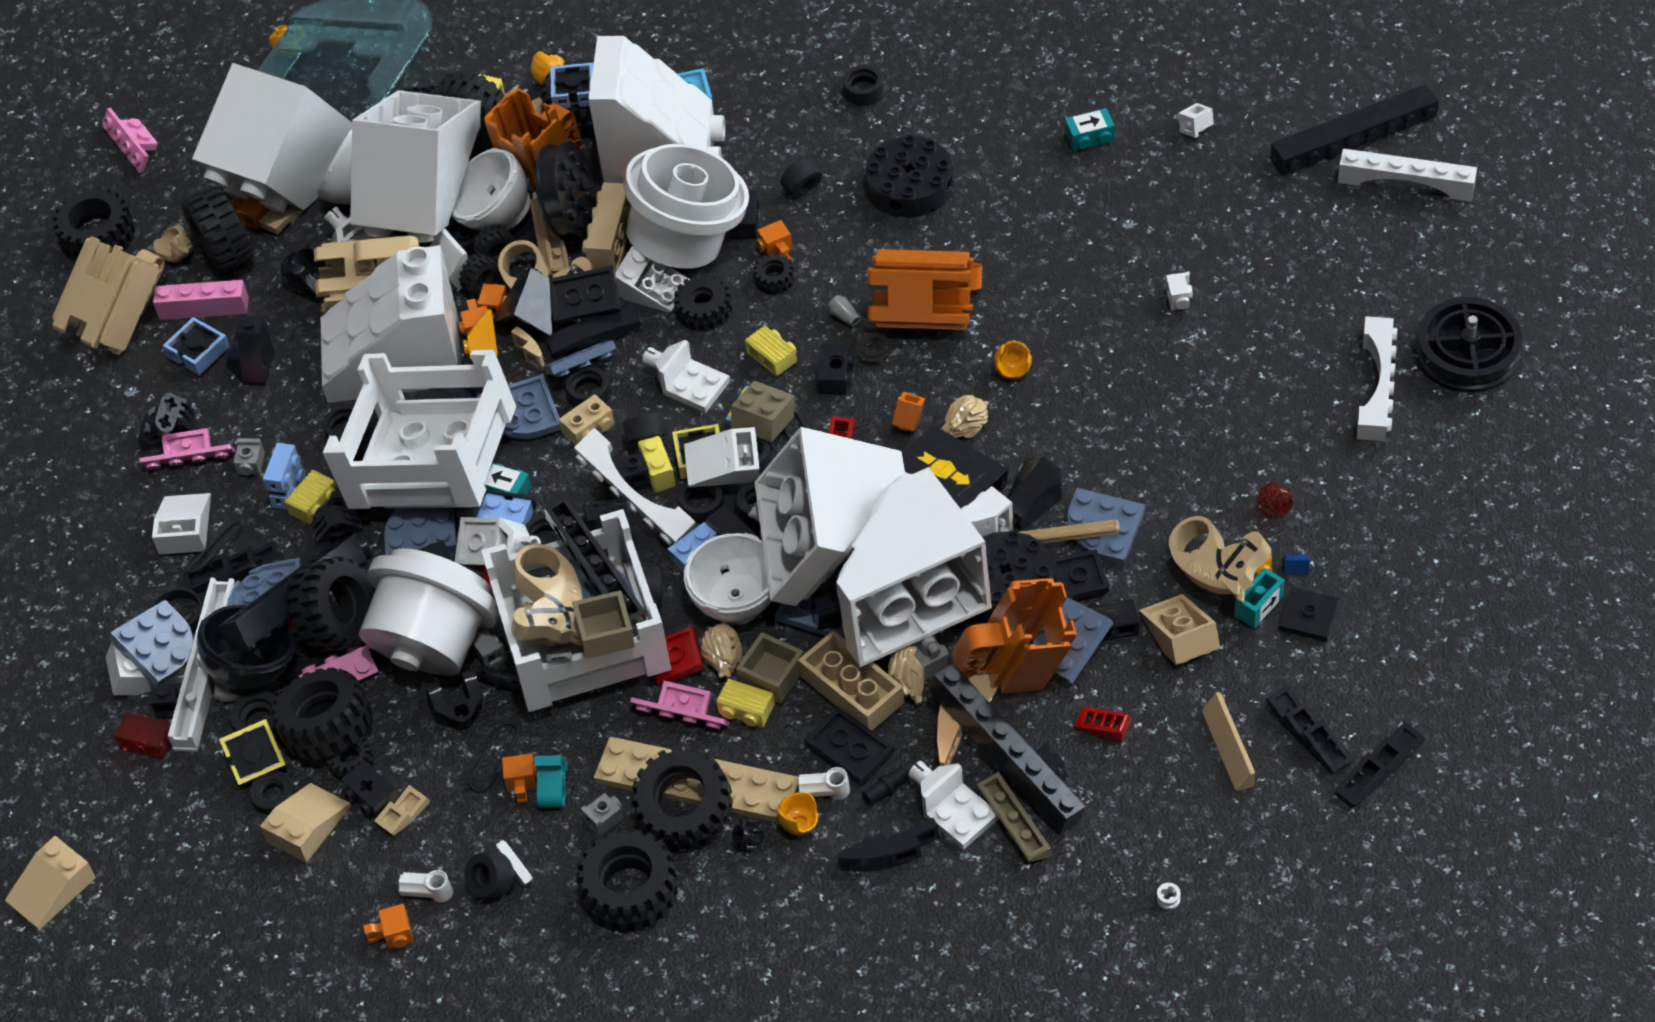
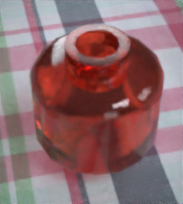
[1257,481,1293,517]

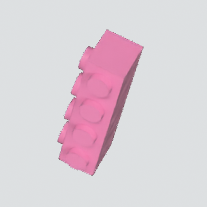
[153,280,249,320]

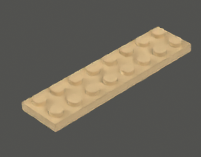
[594,737,799,823]

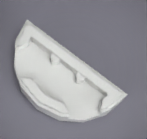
[496,840,533,886]

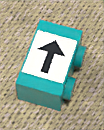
[1065,108,1115,151]
[484,463,532,501]
[1234,568,1285,629]

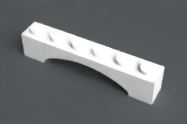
[1338,149,1477,202]
[1357,316,1397,441]
[574,428,697,545]

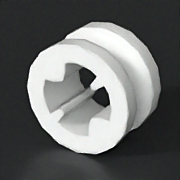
[1157,883,1181,910]

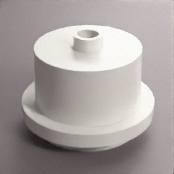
[623,144,749,268]
[359,548,499,676]

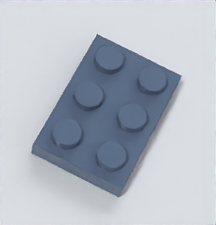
[543,340,616,377]

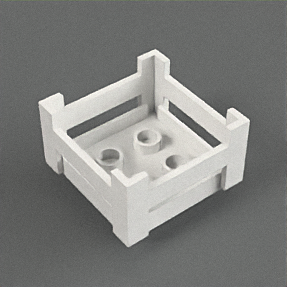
[323,350,516,509]
[481,509,671,712]

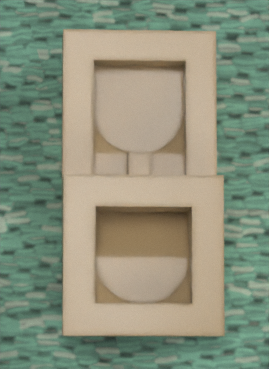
[259,205,305,235]
[511,326,545,371]
[374,785,430,836]

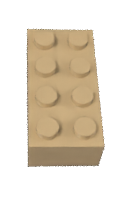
[582,182,631,272]
[798,630,905,731]

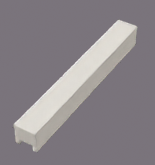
[168,578,235,752]

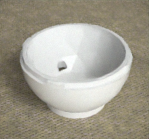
[317,129,352,205]
[451,148,531,231]
[684,533,772,625]

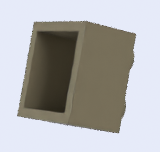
[731,381,795,442]
[572,590,635,659]
[736,632,804,704]

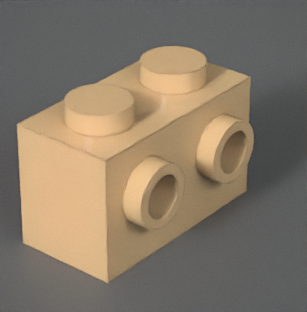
[559,394,615,446]

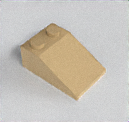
[1139,594,1220,665]
[260,783,351,863]
[5,836,96,930]

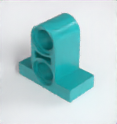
[535,755,568,808]

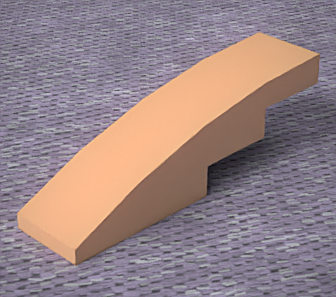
[937,704,962,766]

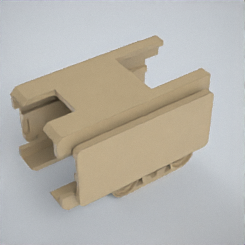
[52,236,165,355]
[314,236,419,316]

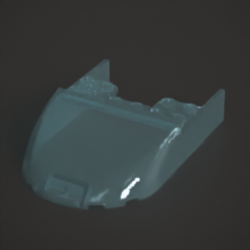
[257,0,432,105]

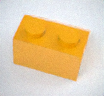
[463,309,498,359]

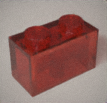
[114,712,172,760]

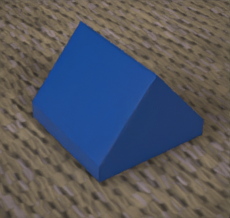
[1284,554,1310,574]

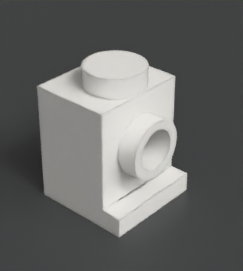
[1178,103,1214,138]
[1166,272,1193,310]

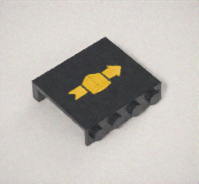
[902,425,1008,509]

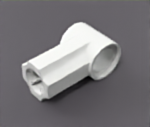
[799,767,851,800]
[399,870,453,903]

